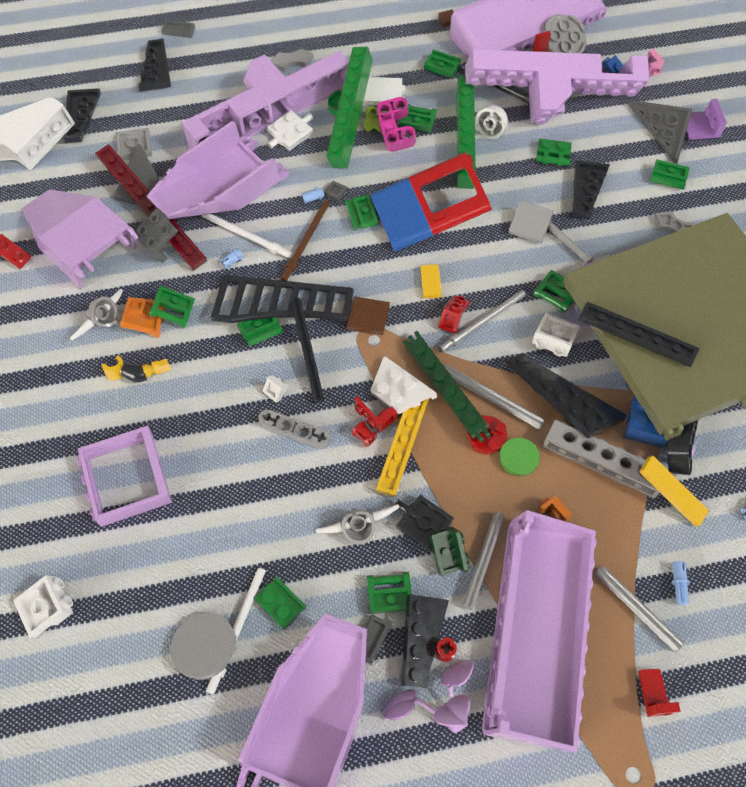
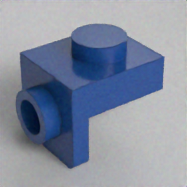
[601,55,624,74]

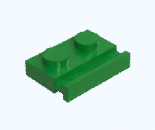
[424,49,462,78]
[650,159,690,190]
[345,195,378,230]
[237,318,283,347]
[254,577,306,630]

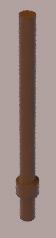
[280,200,330,281]

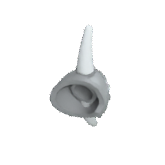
[70,289,123,340]
[316,504,399,545]

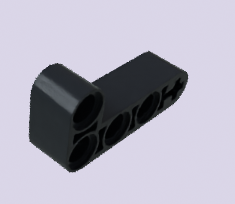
[667,420,699,475]

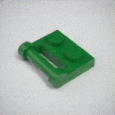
[399,104,437,133]
[534,270,574,313]
[149,286,195,328]
[367,572,412,614]

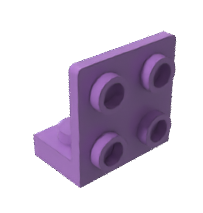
[686,99,727,140]

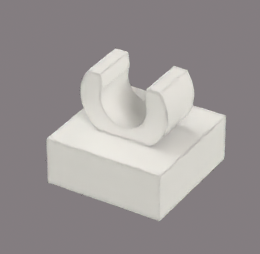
[263,375,288,403]

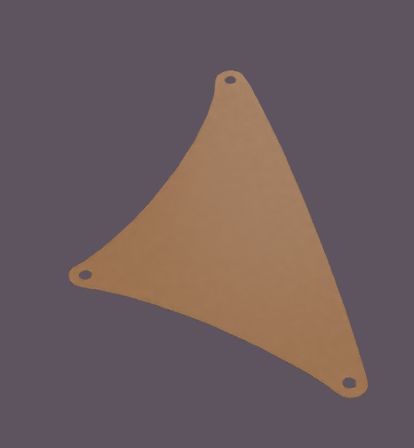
[357,329,661,787]

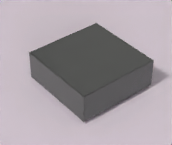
[324,181,348,202]

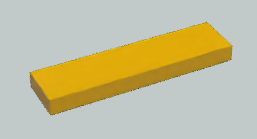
[639,455,709,527]

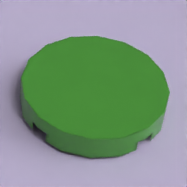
[500,438,540,476]

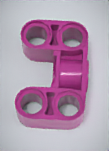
[377,97,416,152]

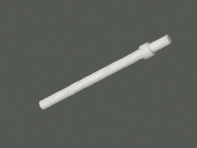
[202,214,292,259]
[205,568,266,695]

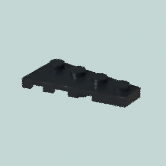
[138,38,171,91]
[63,88,101,143]
[571,160,610,219]

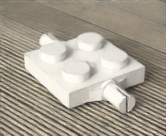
[267,110,313,151]

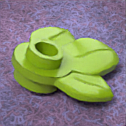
[363,106,387,133]

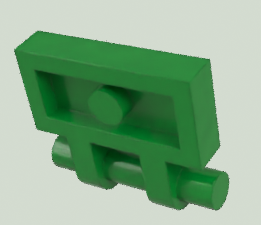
[536,138,572,166]

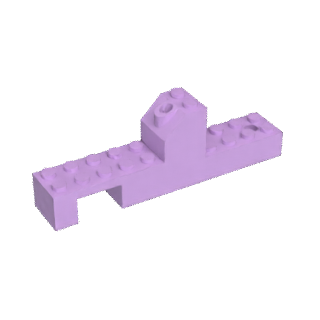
[465,49,649,125]
[182,51,349,149]

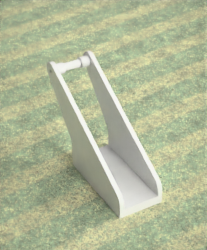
[0,98,75,171]

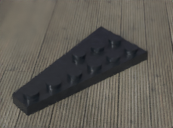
[507,353,627,439]

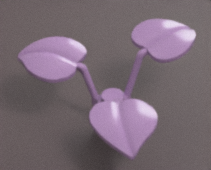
[383,660,474,733]

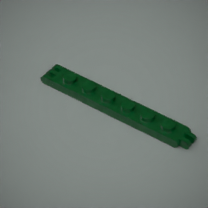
[402,331,491,443]

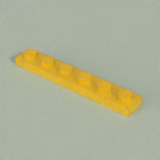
[376,398,429,498]

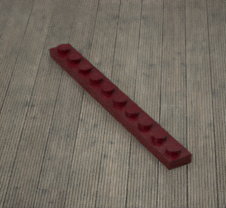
[95,144,207,271]

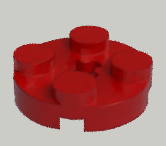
[467,415,507,455]

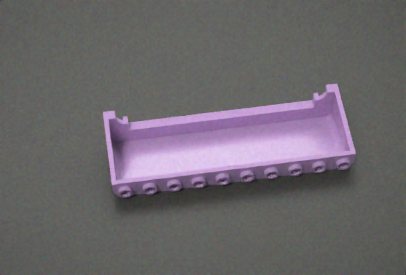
[449,0,607,58]
[482,510,597,753]

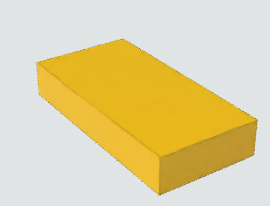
[420,264,442,298]

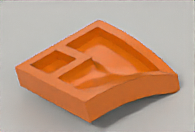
[120,297,165,338]

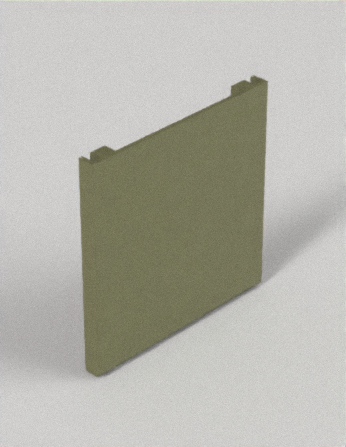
[563,212,746,441]

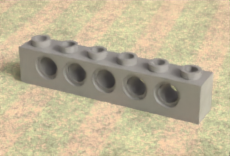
[543,420,660,498]

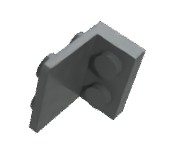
[135,208,178,263]

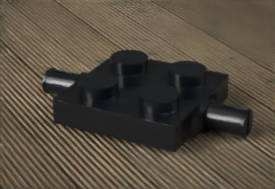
[395,494,454,552]

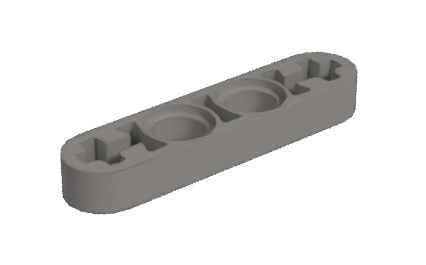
[258,410,330,449]

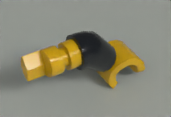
[102,355,171,383]

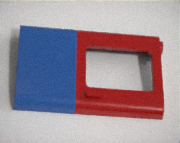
[370,152,492,252]

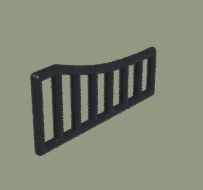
[210,275,354,323]

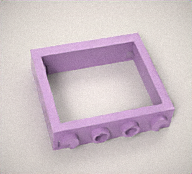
[77,426,172,527]

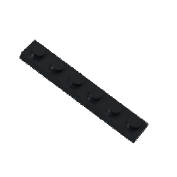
[578,301,700,367]

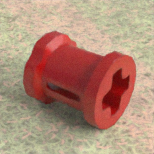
[351,421,378,447]
[436,638,457,662]

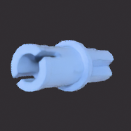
[672,561,690,605]

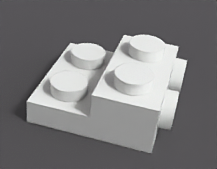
[532,313,580,357]
[13,575,73,638]

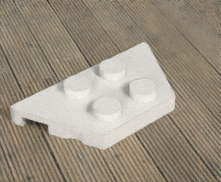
[370,357,437,414]

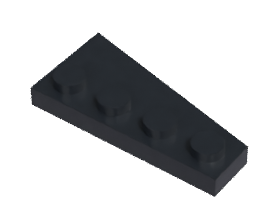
[401,594,449,688]

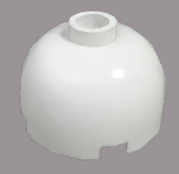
[475,105,508,140]

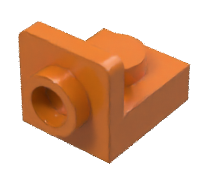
[537,496,572,522]

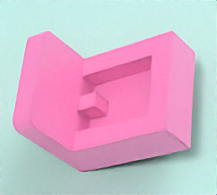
[647,49,664,77]

